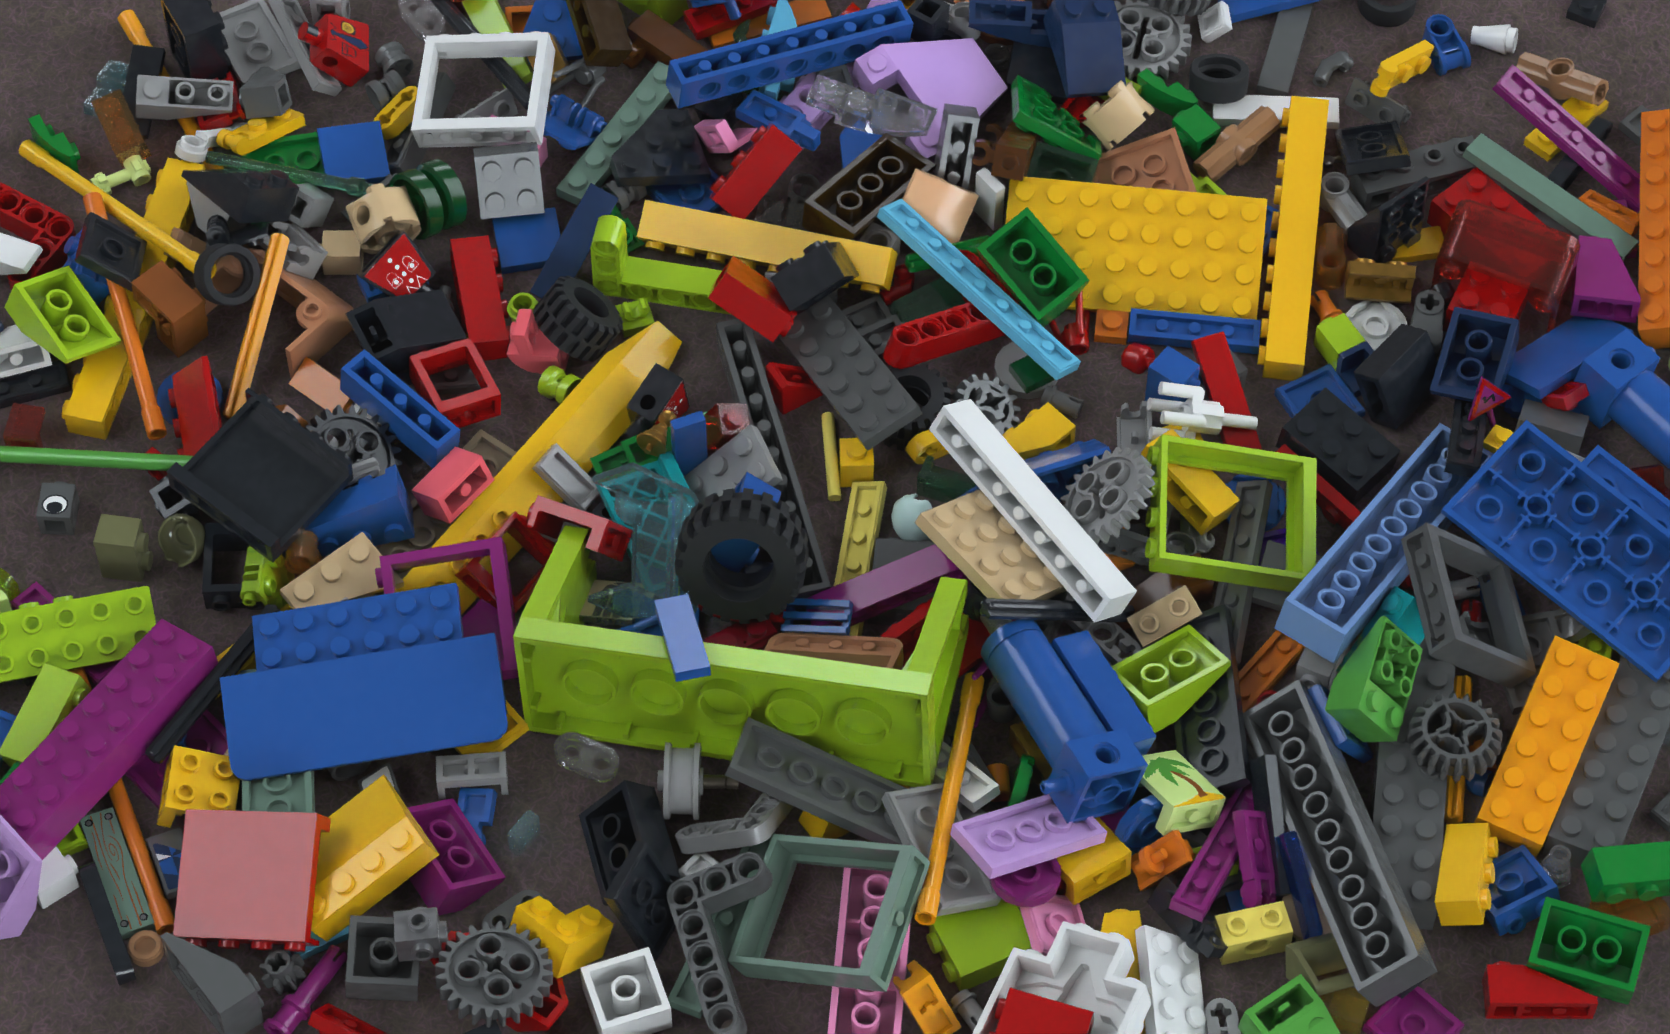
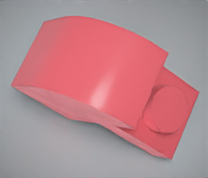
[507,309,569,374]

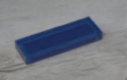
[1276,830,1323,940]

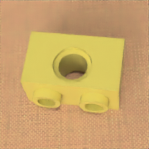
[1214,901,1294,965]

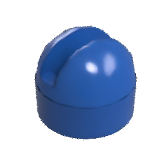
[1465,770,1494,798]

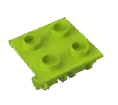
[240,546,295,609]

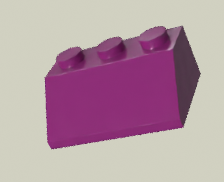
[407,798,506,916]

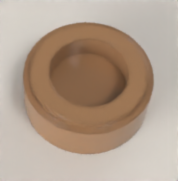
[127,930,164,967]

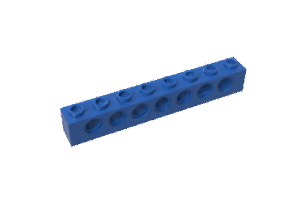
[666,0,914,109]

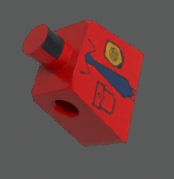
[297,13,369,87]

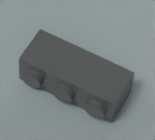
[933,103,980,190]

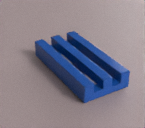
[781,598,853,636]

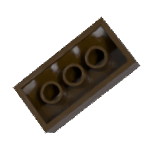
[802,132,936,239]

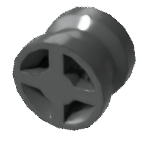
[374,41,414,78]

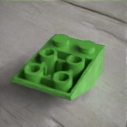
[1325,616,1423,742]
[1238,974,1340,1034]

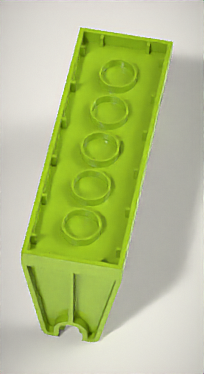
[513,525,969,787]

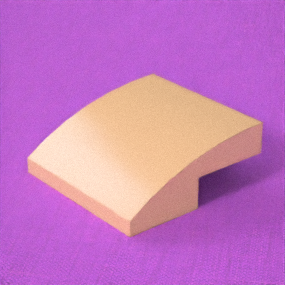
[902,168,979,244]

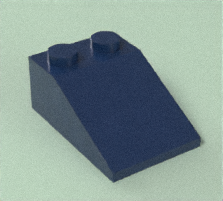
[1043,0,1126,98]
[1430,306,1519,402]

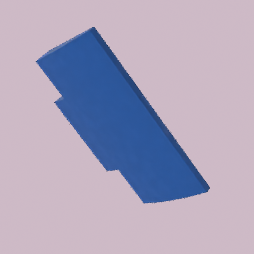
[1440,420,1670,682]

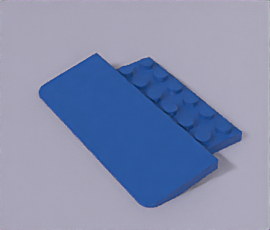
[220,583,508,781]

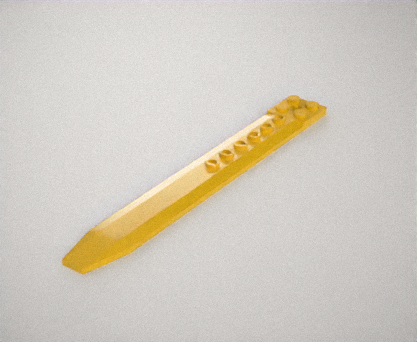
[396,321,682,615]

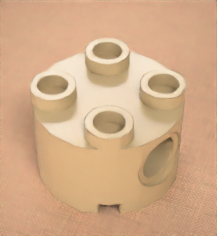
[1083,80,1155,151]
[346,183,421,254]

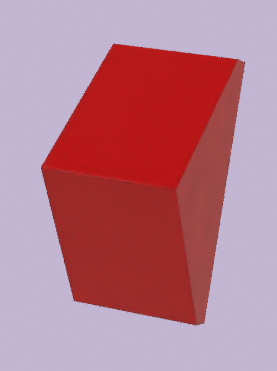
[766,362,823,415]

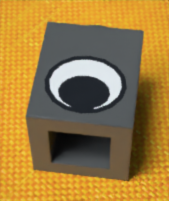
[36,481,80,535]

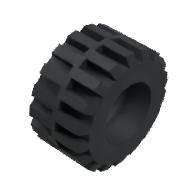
[533,276,623,362]
[884,363,951,451]

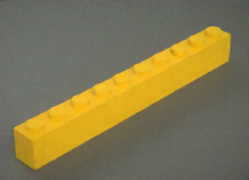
[1257,96,1329,381]
[62,158,205,440]

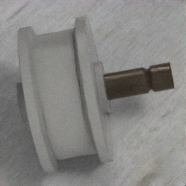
[657,742,739,820]

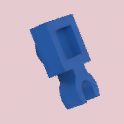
[458,787,497,845]

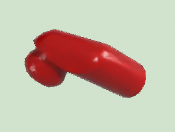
[879,264,915,306]

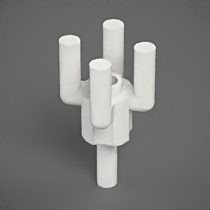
[1147,381,1258,440]

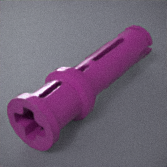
[263,945,347,1034]

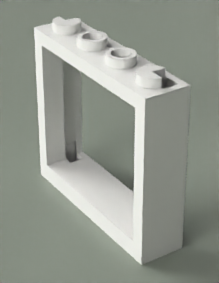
[411,31,556,148]

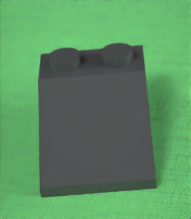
[161,932,264,1034]

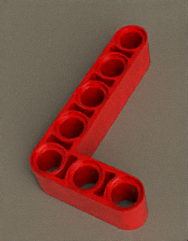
[0,182,77,291]
[883,250,1019,369]

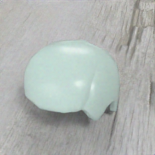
[891,493,932,542]

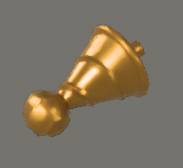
[636,410,676,456]

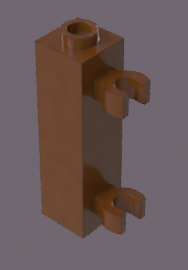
[623,10,708,108]
[972,120,1041,181]

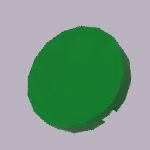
[1006,754,1036,807]

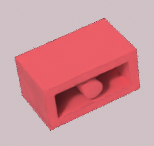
[411,446,494,524]

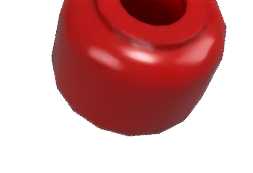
[1121,342,1155,374]

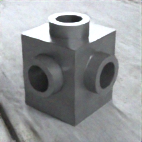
[393,907,448,962]

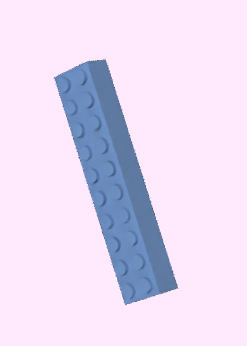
[1274,423,1493,664]

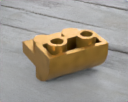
[1344,258,1416,304]

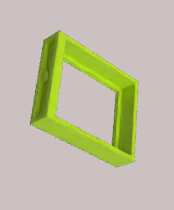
[1145,434,1317,592]

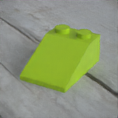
[4,265,121,364]
[1111,625,1231,733]

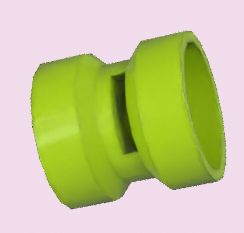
[538,365,582,404]

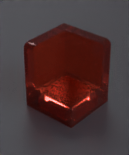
[3,403,46,448]

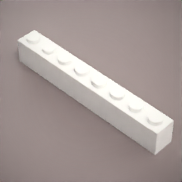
[929,399,1137,623]

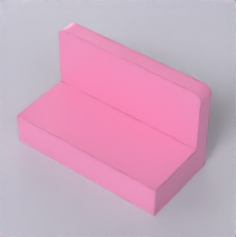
[694,119,758,153]

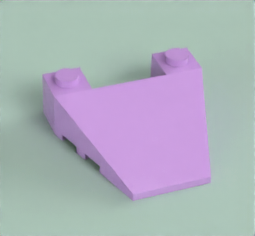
[851,38,1008,163]

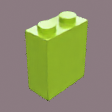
[926,898,1032,991]

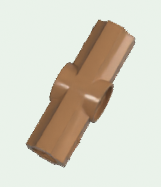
[1516,52,1609,106]
[1193,105,1280,182]

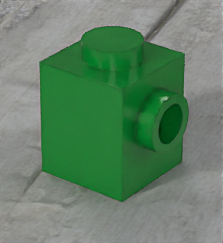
[1171,104,1221,161]

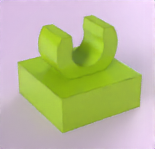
[615,298,655,338]

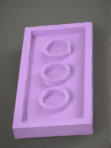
[950,794,1107,879]

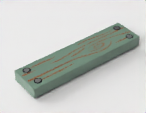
[80,807,155,940]

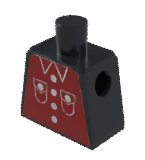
[357,230,436,297]
[623,363,690,439]

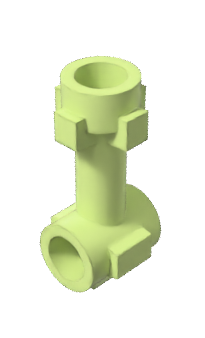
[89,155,151,195]

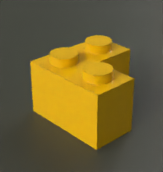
[509,895,614,979]

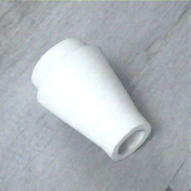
[1471,24,1518,55]

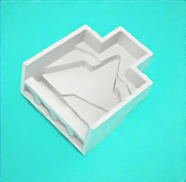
[972,921,1152,1034]

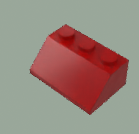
[168,356,222,456]

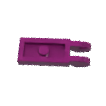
[1232,810,1277,908]

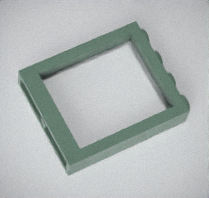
[728,834,930,992]

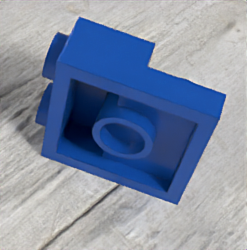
[1485,844,1561,936]

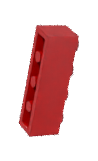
[450,235,511,361]

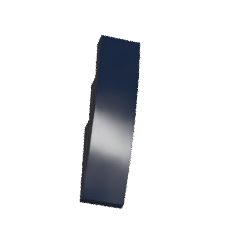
[968,0,1051,48]
[529,183,619,299]

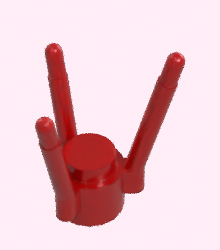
[1049,291,1090,355]

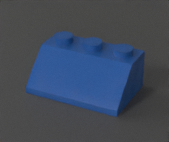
[1024,439,1111,502]

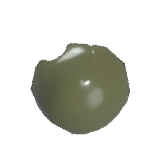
[158,513,205,567]

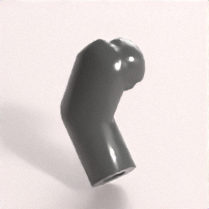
[1312,51,1354,88]

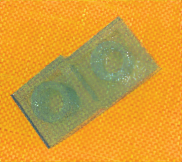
[83,59,129,121]

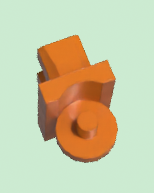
[1131,830,1195,891]

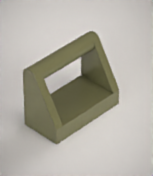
[1285,932,1355,996]

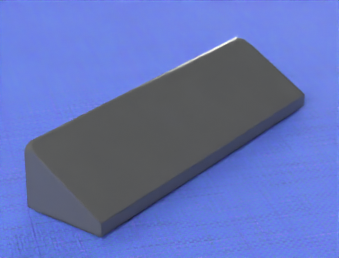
[386,72,456,175]

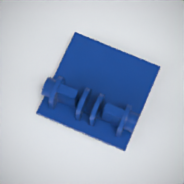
[543,94,607,150]

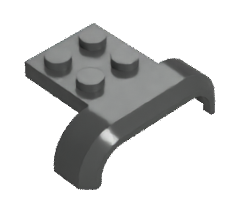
[1459,608,1591,715]

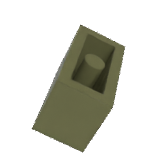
[93,514,153,582]

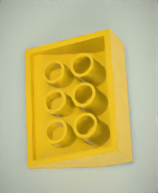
[311,774,439,942]

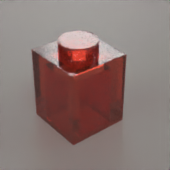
[704,403,750,449]

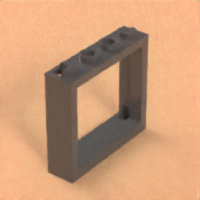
[1401,522,1537,688]

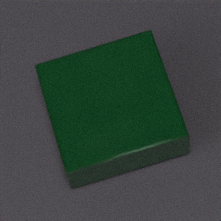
[1009,355,1054,394]

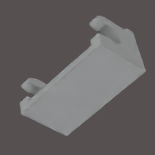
[259,221,328,280]
[1116,401,1153,454]
[436,751,509,799]

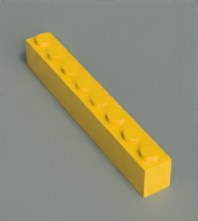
[637,200,898,294]

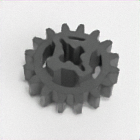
[951,373,1021,435]

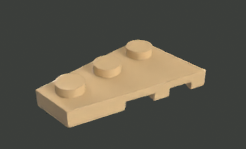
[280,532,404,609]

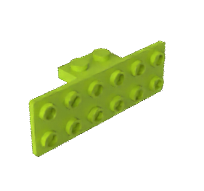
[0,586,156,683]

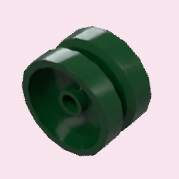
[389,159,467,240]

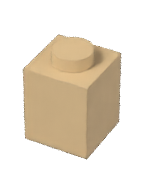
[319,230,364,275]

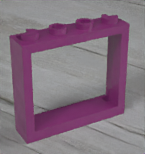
[375,537,518,680]

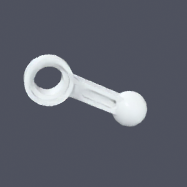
[174,121,247,163]

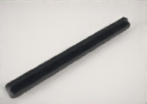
[430,0,531,110]
[980,598,1135,623]
[145,604,281,764]

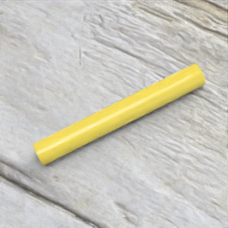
[821,412,841,501]

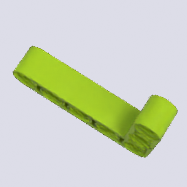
[590,215,731,315]

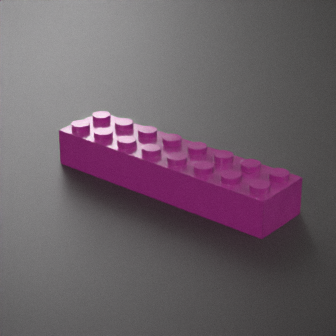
[0,618,218,860]

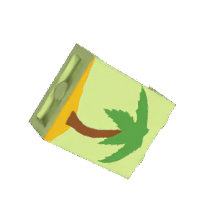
[1138,750,1226,836]

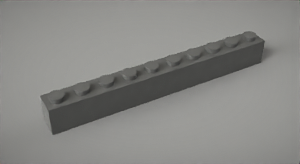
[716,319,831,612]

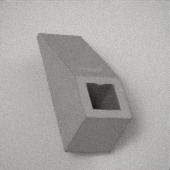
[136,75,234,120]

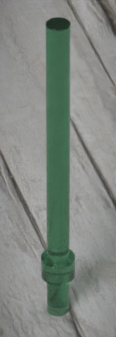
[205,151,387,197]

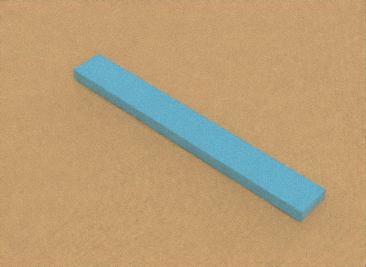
[876,198,1081,381]

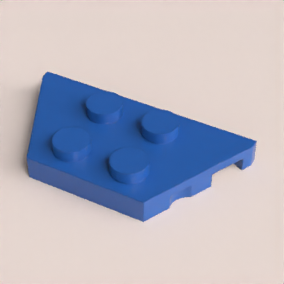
[523,0,583,64]

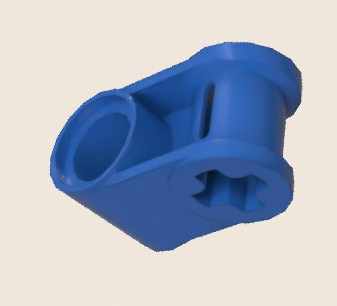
[1422,14,1471,76]

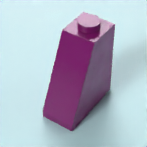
[1570,235,1641,323]

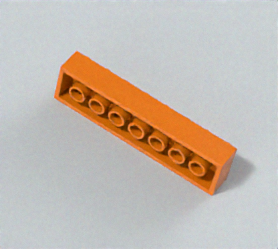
[1638,109,1670,349]

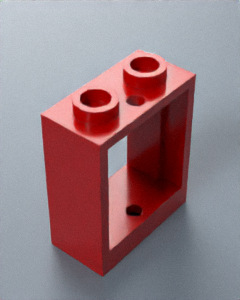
[409,337,501,428]
[455,511,555,613]

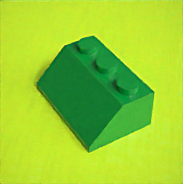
[977,207,1089,327]
[1526,897,1651,1005]

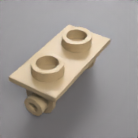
[1126,585,1203,648]

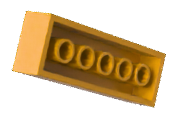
[1474,635,1620,857]

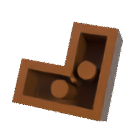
[131,260,209,358]

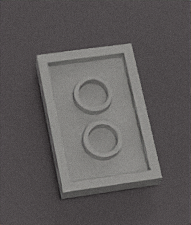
[220,0,301,86]
[684,424,783,504]

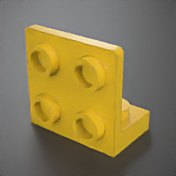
[157,745,240,828]

